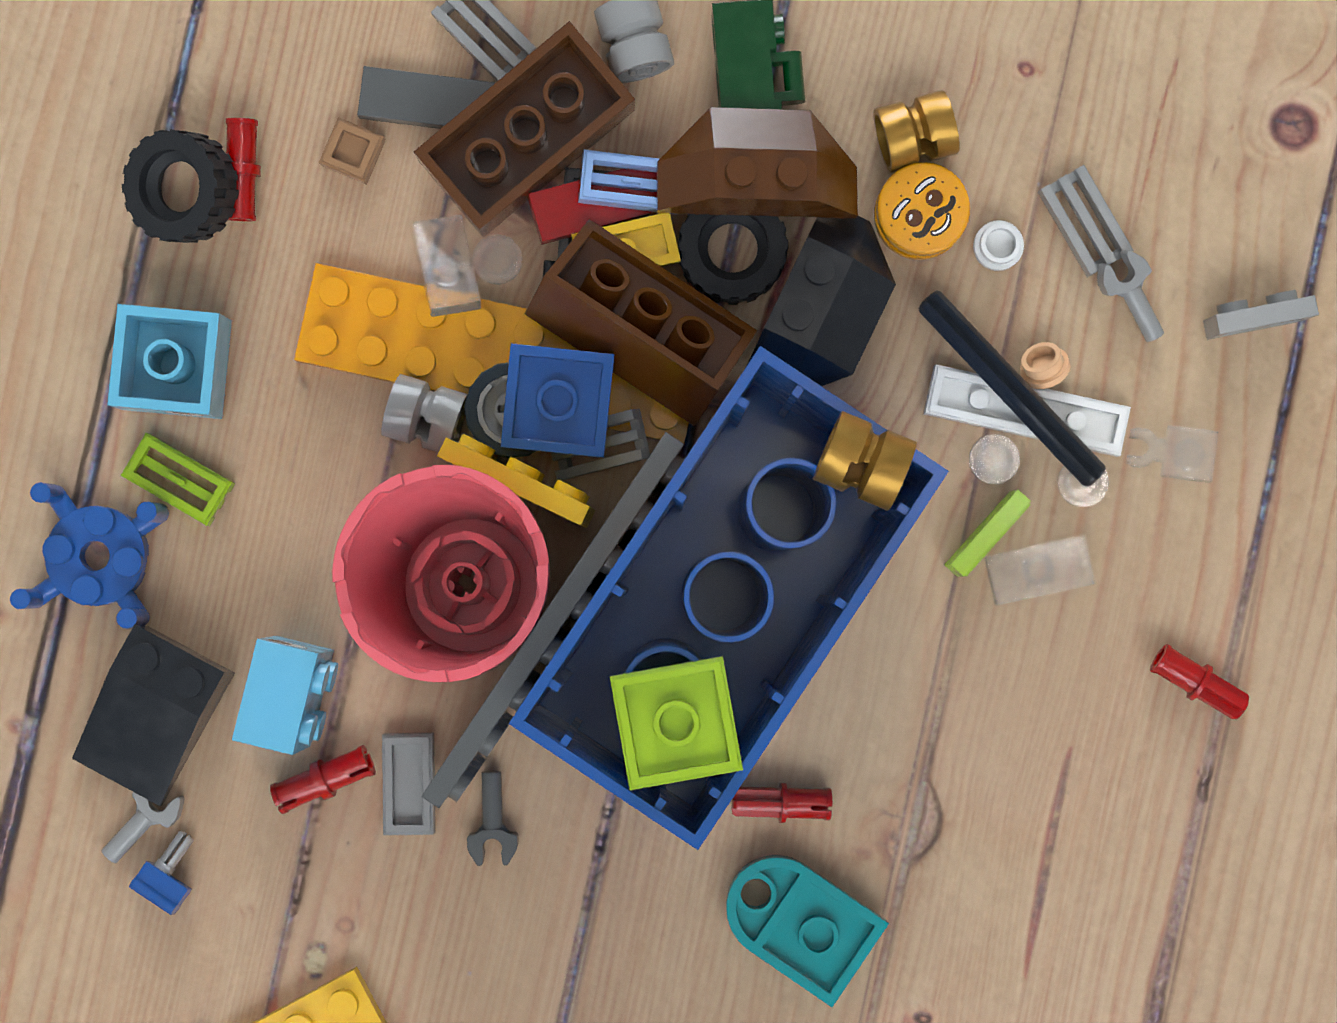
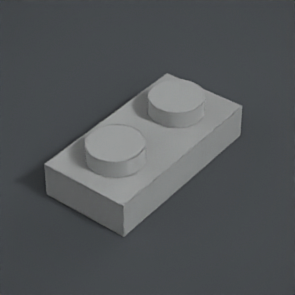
[1203,290,1319,340]

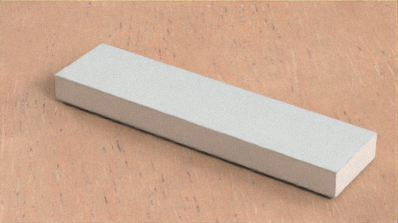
[924,364,1131,457]

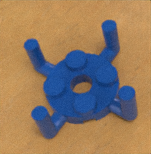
[10,482,169,629]

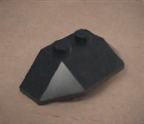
[745,216,896,387]

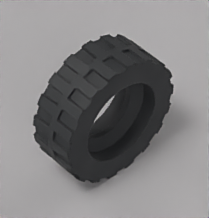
[122,129,239,243]
[678,214,789,305]

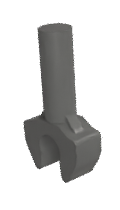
[467,771,519,866]

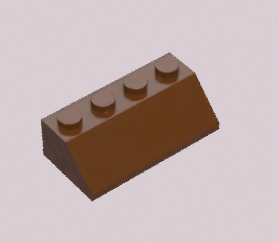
[524,219,758,427]

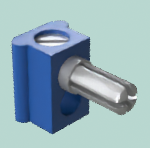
[129,831,193,915]

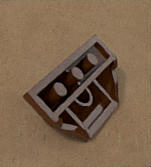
[657,107,858,218]

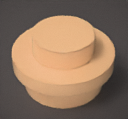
[1020,342,1071,389]

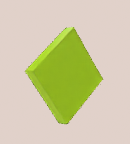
[610,656,743,790]

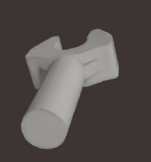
[1097,250,1164,342]
[101,792,184,863]

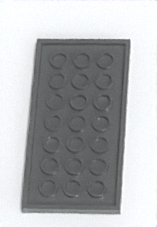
[421,432,685,808]

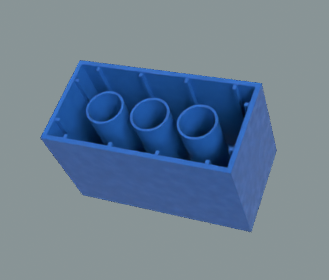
[509,346,949,850]

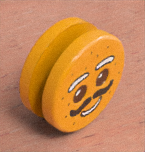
[874,162,970,260]

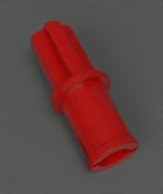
[1150,644,1250,720]
[731,783,833,823]

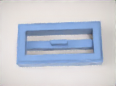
[578,149,677,215]

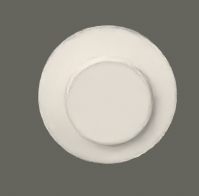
[973,220,1024,271]

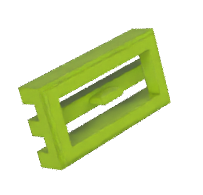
[121,433,235,526]
[944,489,1031,577]

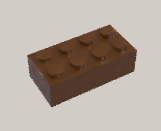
[414,21,635,238]

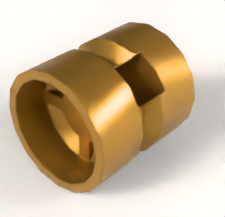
[873,90,960,172]
[813,411,917,511]

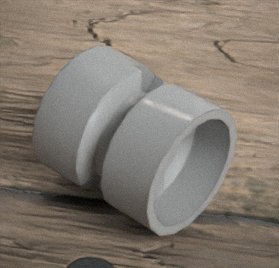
[594,0,674,83]
[381,374,468,452]

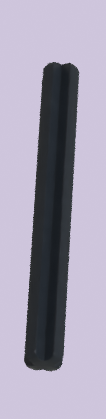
[918,290,1106,487]

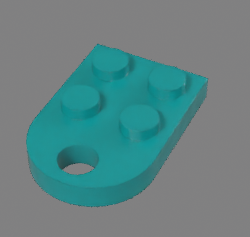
[726,855,889,1007]

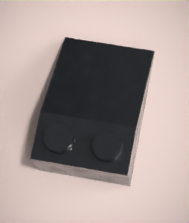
[72,624,235,806]

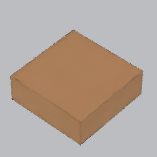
[319,117,386,185]

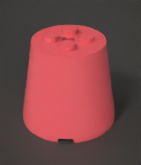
[332,465,550,682]

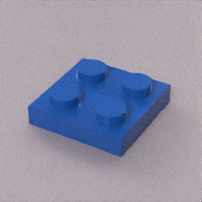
[501,343,614,457]

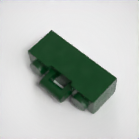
[711,0,806,109]

